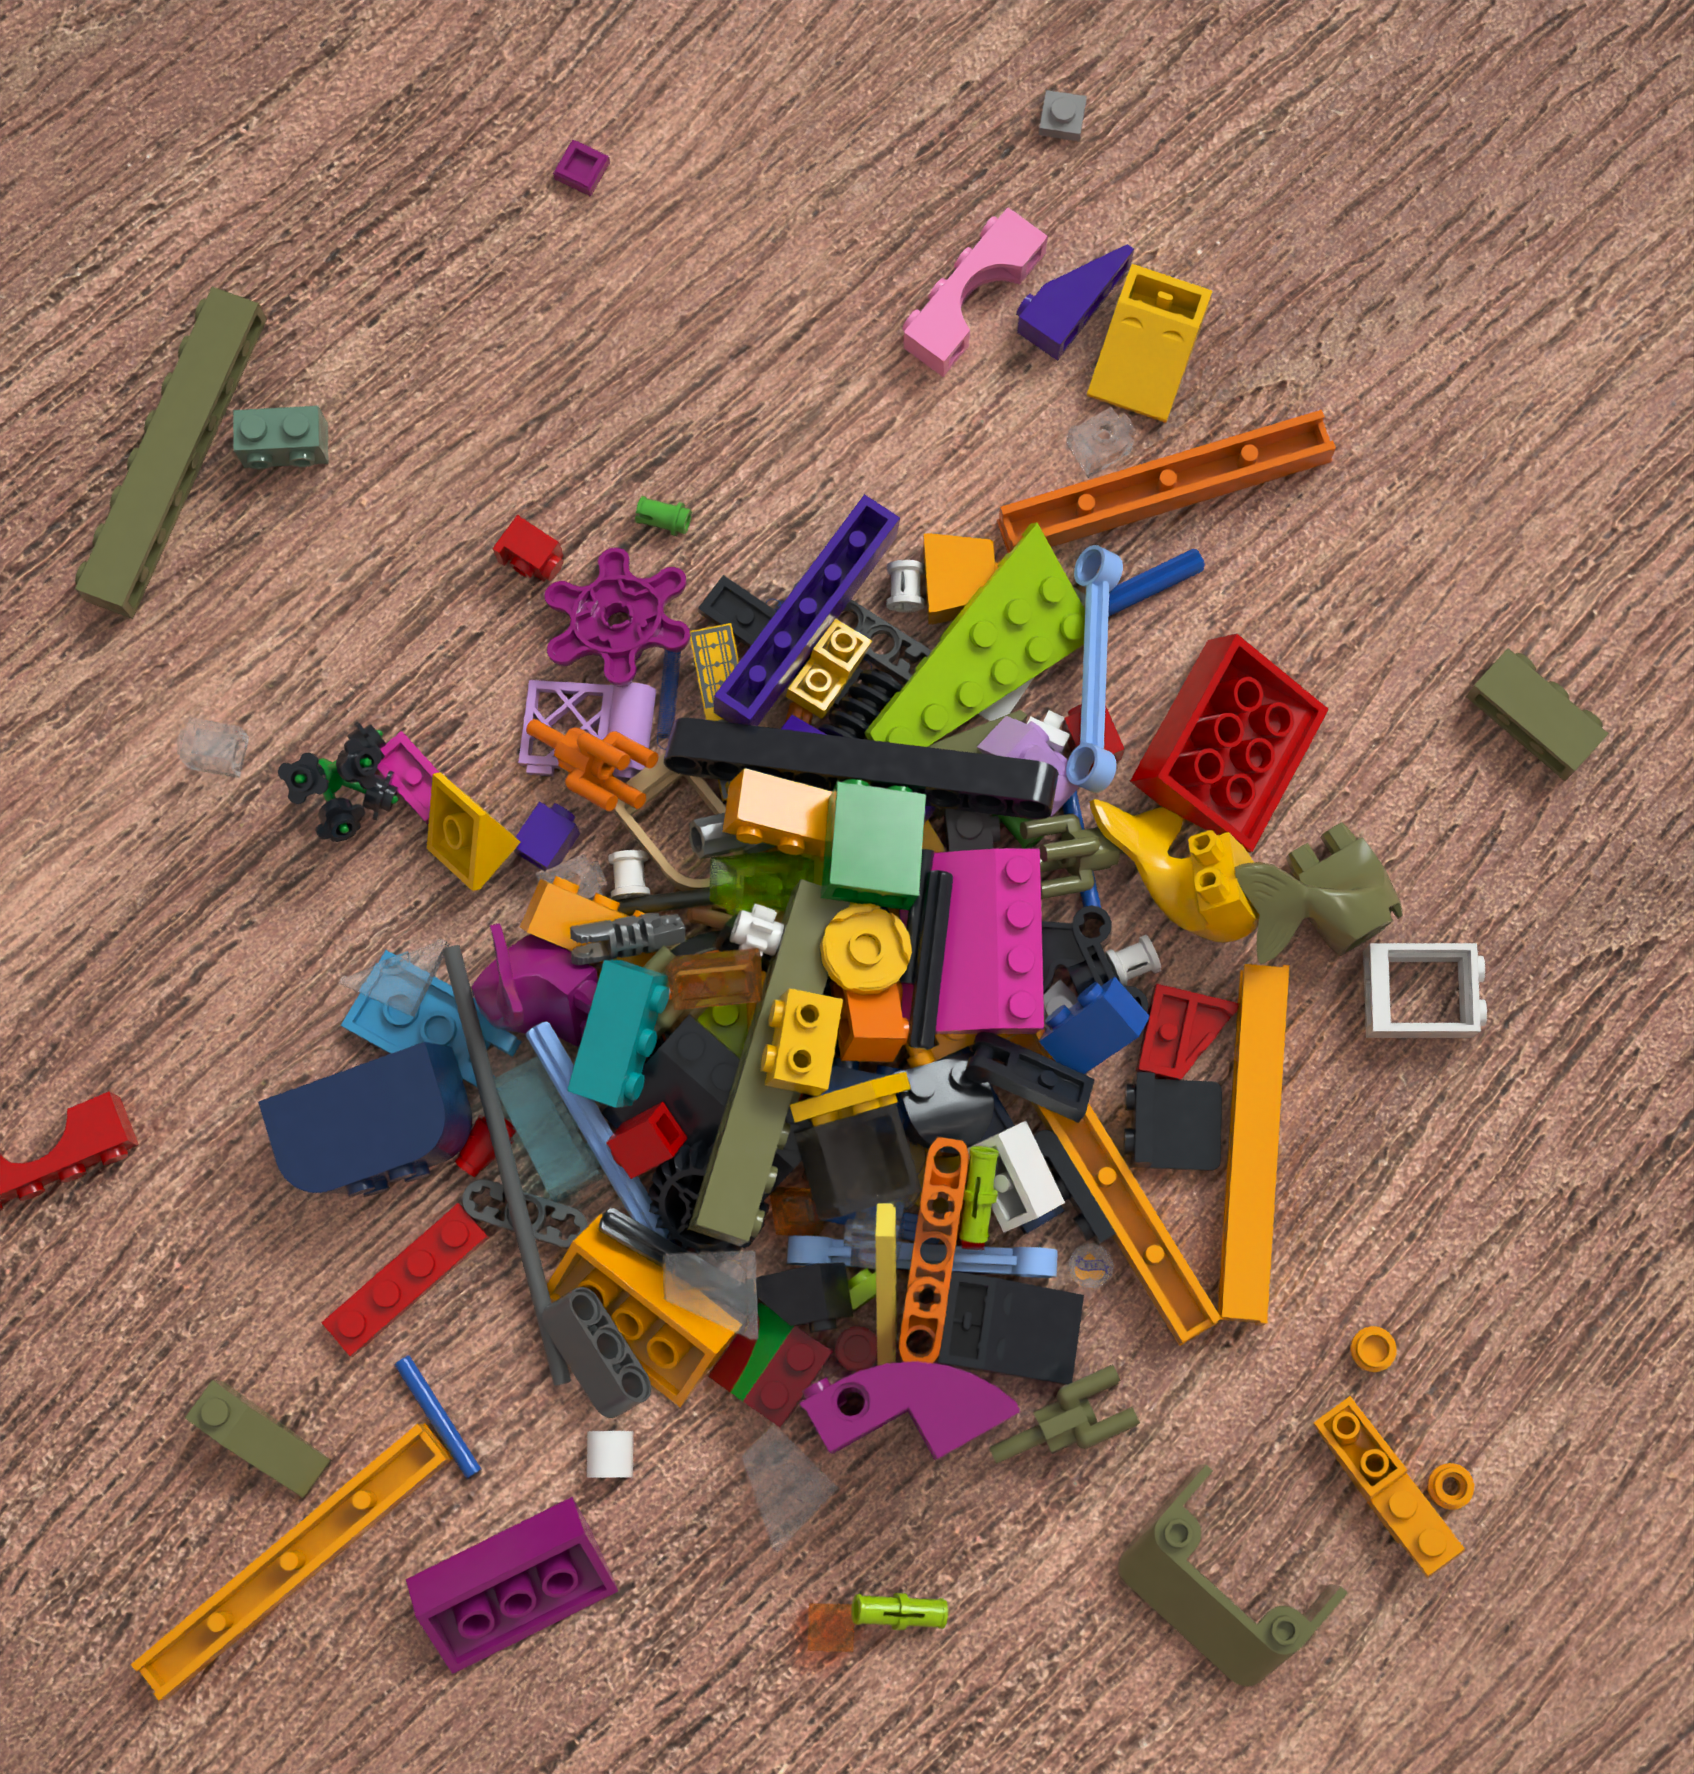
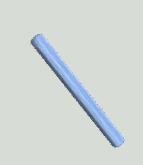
[526,1021,677,1244]

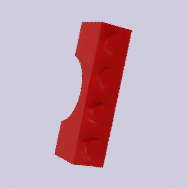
[0,1091,139,1211]

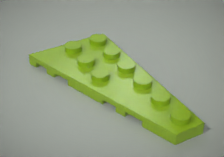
[864,522,1085,747]

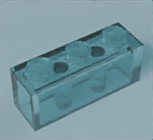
[494,1056,603,1202]

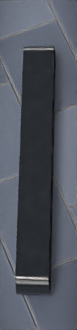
[664,718,1059,820]

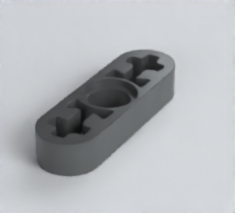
[462,1179,589,1249]

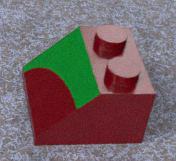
[708,1302,833,1429]

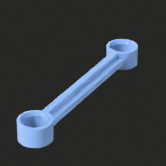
[1066,545,1123,793]
[787,1236,1058,1278]

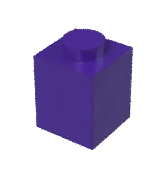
[514,801,580,876]

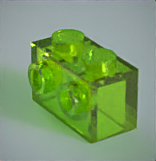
[710,851,814,915]

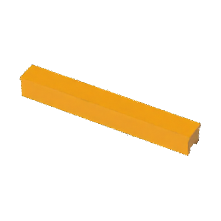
[1217,964,1289,1326]
[997,1029,1221,1346]
[131,1423,453,1701]

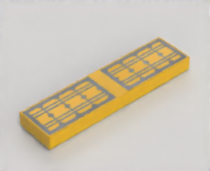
[690,623,739,802]

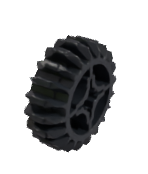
[648,1139,770,1261]

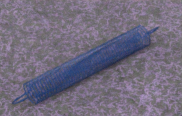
[657,649,681,750]

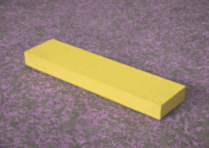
[875,1203,897,1366]

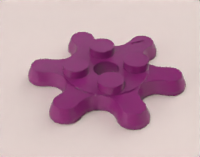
[544,547,691,687]

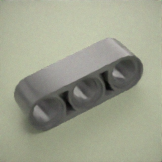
[542,1287,651,1418]

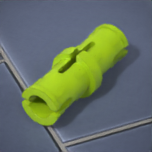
[959,1146,999,1243]
[851,1593,948,1631]

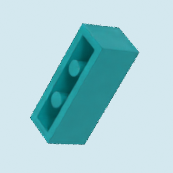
[567,960,669,1108]

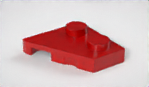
[1136,984,1240,1080]

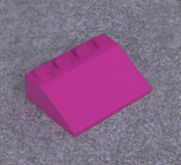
[899,848,1044,1034]

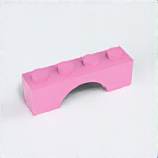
[902,207,1048,377]

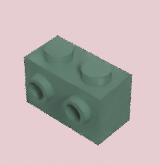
[233,406,329,469]

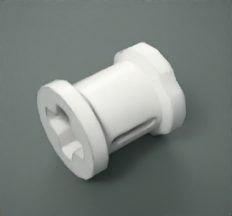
[887,560,925,612]
[608,850,650,900]
[1105,935,1161,986]

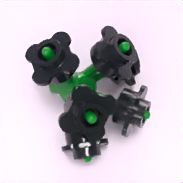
[278,722,398,842]

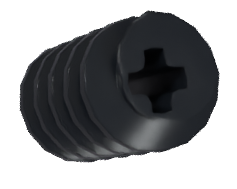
[818,669,903,739]

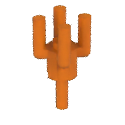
[526,719,659,812]

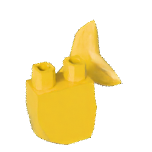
[1089,799,1259,943]

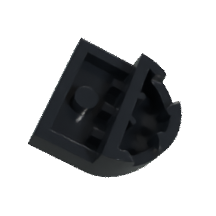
[892,1052,994,1158]

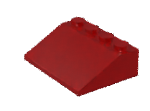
[1130,633,1329,852]

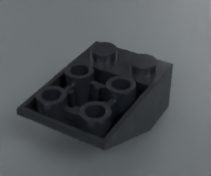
[938,1271,1084,1385]

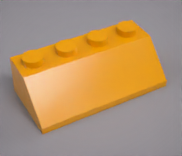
[547,1214,742,1407]

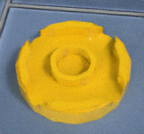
[820,903,912,995]

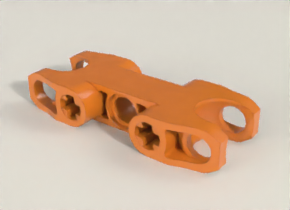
[899,1137,969,1363]

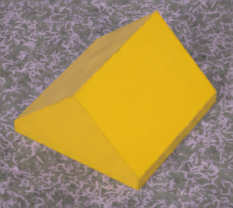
[427,772,521,891]

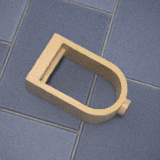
[612,752,746,898]

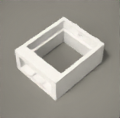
[1363,943,1487,1038]

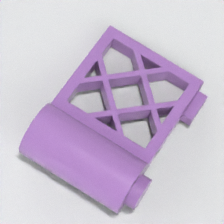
[518,680,656,783]

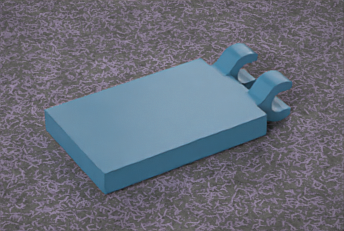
[341,950,522,1088]

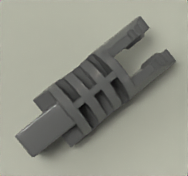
[570,913,685,965]

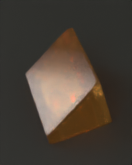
[666,948,762,1010]

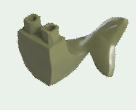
[1234,822,1403,964]

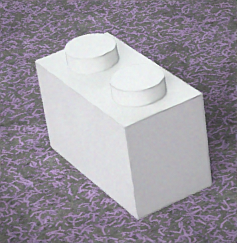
[967,1121,1065,1232]

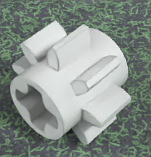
[730,904,784,962]

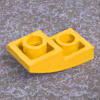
[786,618,872,719]

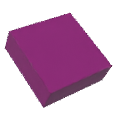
[553,139,610,197]

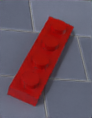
[321,1203,489,1357]

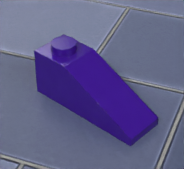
[1016,244,1134,361]

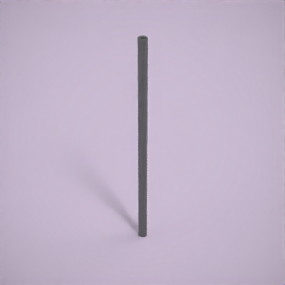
[442,945,571,1386]

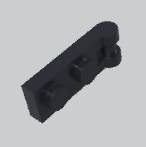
[965,1032,1095,1123]
[1034,1130,1116,1246]

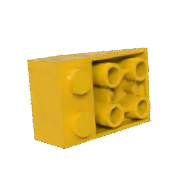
[1086,264,1212,423]

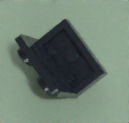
[1123,1072,1222,1171]

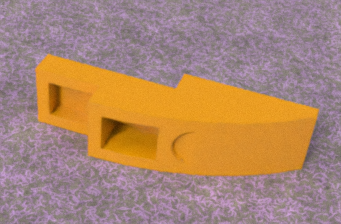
[1313,1396,1465,1579]

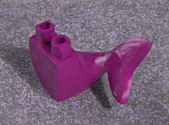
[471,923,598,1047]

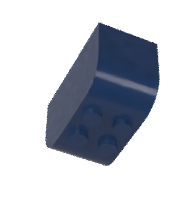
[258,1042,472,1197]

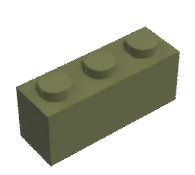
[1466,648,1609,781]

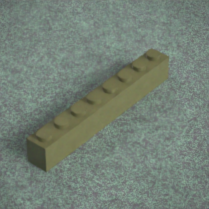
[75,286,267,619]
[688,879,850,1246]

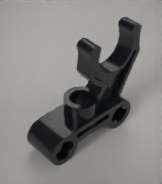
[1042,905,1149,1014]

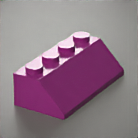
[406,1497,618,1674]

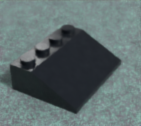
[601,1014,825,1197]

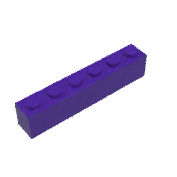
[714,494,900,726]

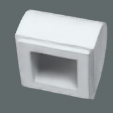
[587,1431,634,1478]

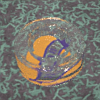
[1067,1243,1113,1289]

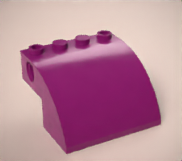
[800,1361,1021,1460]

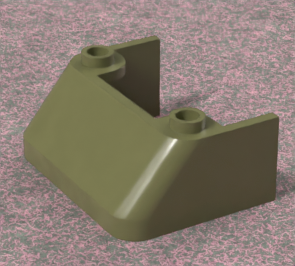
[1118,1464,1348,1687]

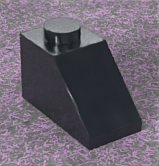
[746,1262,853,1333]

